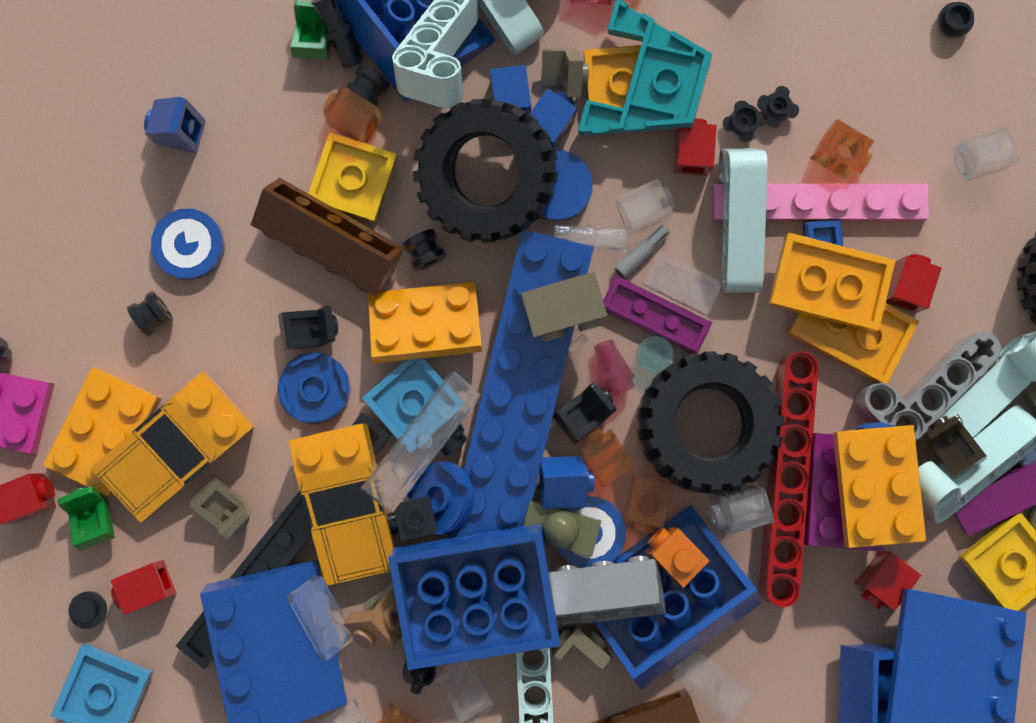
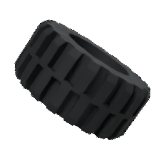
[413,99,559,243]
[637,351,785,494]

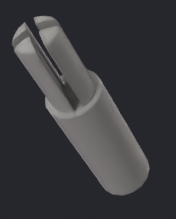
[614,225,670,279]

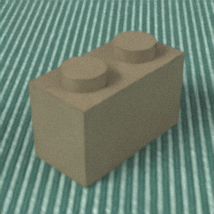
[521,271,607,343]

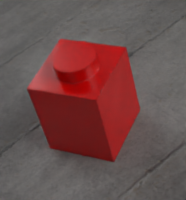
[673,118,717,176]
[886,254,942,313]
[0,473,56,525]
[854,550,922,611]
[110,560,177,615]

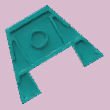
[578,0,712,136]

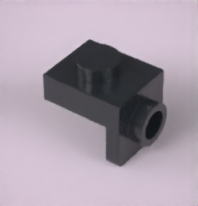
[278,306,338,351]
[553,382,617,445]
[387,497,437,541]

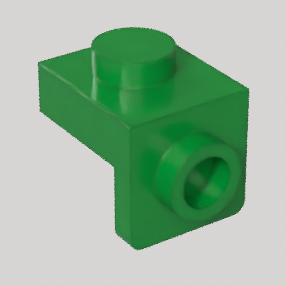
[290,0,331,60]
[58,487,115,551]

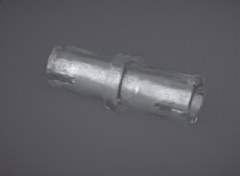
[554,224,627,252]

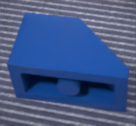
[144,97,206,154]

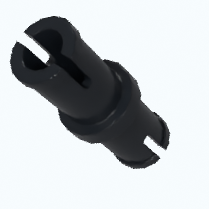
[311,0,364,69]

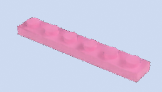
[712,183,929,222]

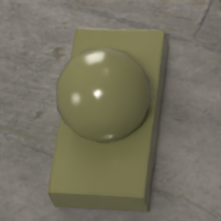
[523,501,601,557]

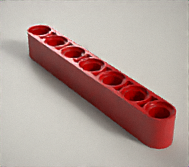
[759,351,819,607]

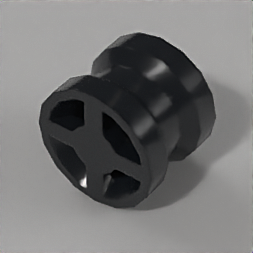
[344,65,390,110]
[402,229,446,271]
[127,291,174,337]

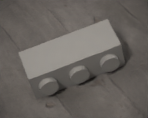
[549,556,666,626]

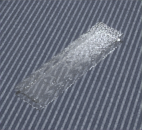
[360,372,481,513]

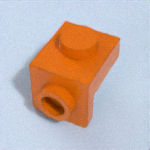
[645,527,709,588]

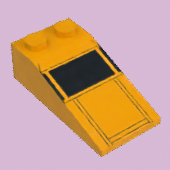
[90,371,254,523]
[288,423,395,586]

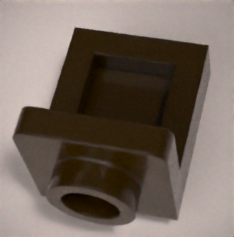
[925,414,987,479]

